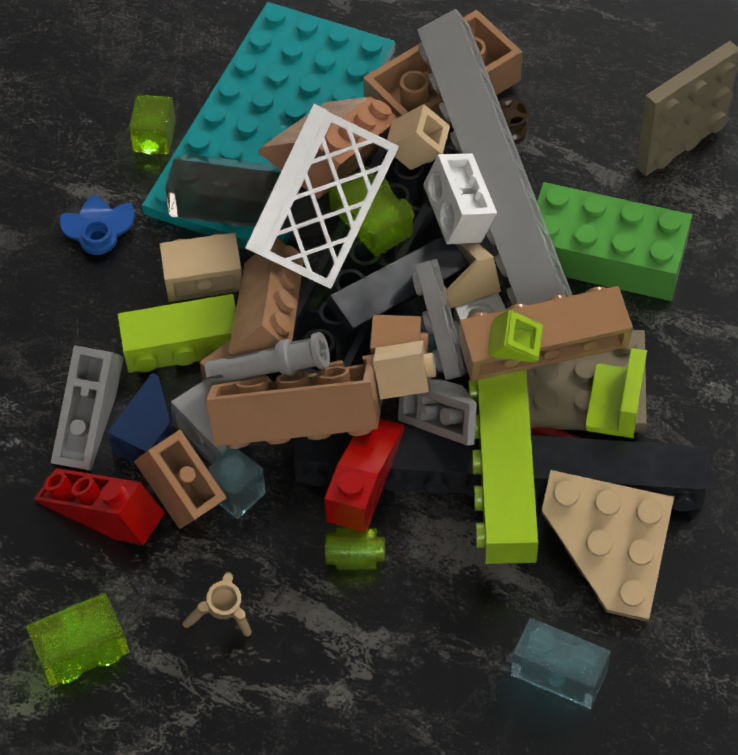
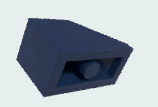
[107,373,172,465]

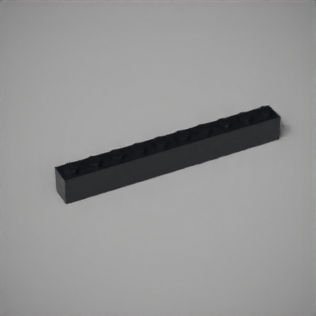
[294,427,707,512]

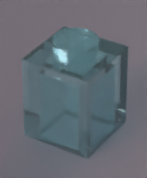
[208,448,266,519]

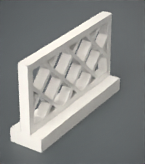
[245,104,399,289]

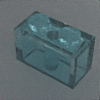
[511,618,611,709]

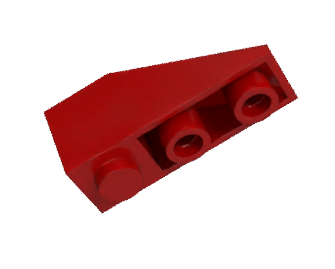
[34,468,165,545]

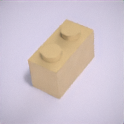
[160,233,242,302]

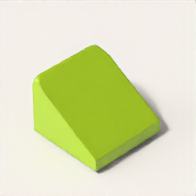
[488,309,543,363]

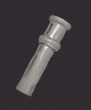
[205,332,330,386]

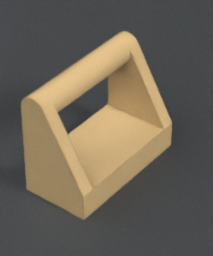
[445,243,501,309]

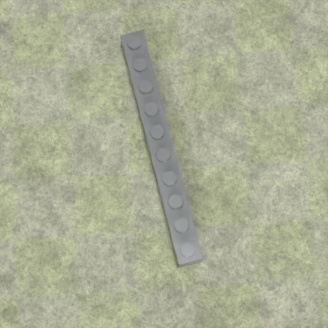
[417,9,573,305]

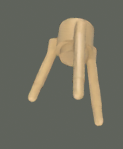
[183,572,251,636]

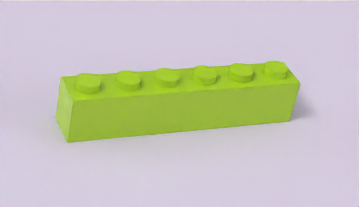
[469,370,538,564]

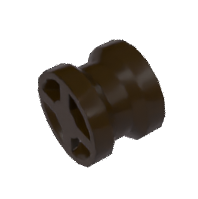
[499,98,529,144]

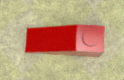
[324,418,405,533]

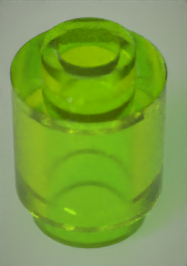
[325,528,385,570]

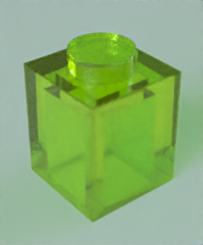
[129,95,176,154]

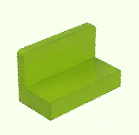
[585,348,647,438]

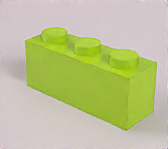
[118,294,236,373]

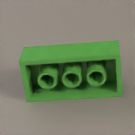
[537,182,692,301]

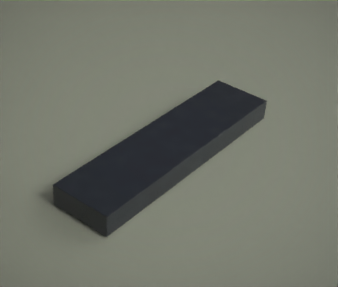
[326,236,469,333]

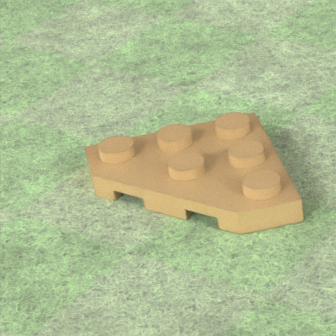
[541,470,674,622]

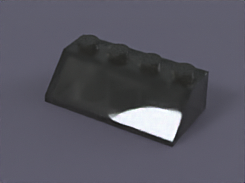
[165,154,327,236]

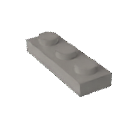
[412,259,467,380]

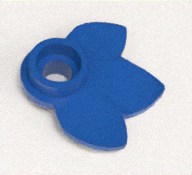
[60,194,135,255]

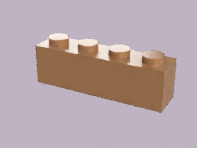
[228,238,304,356]
[458,286,633,381]

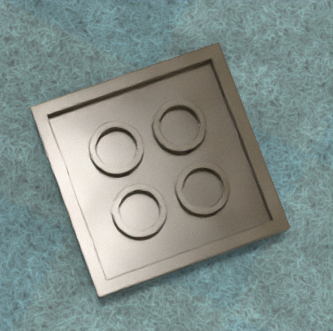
[636,41,738,176]
[526,330,647,433]

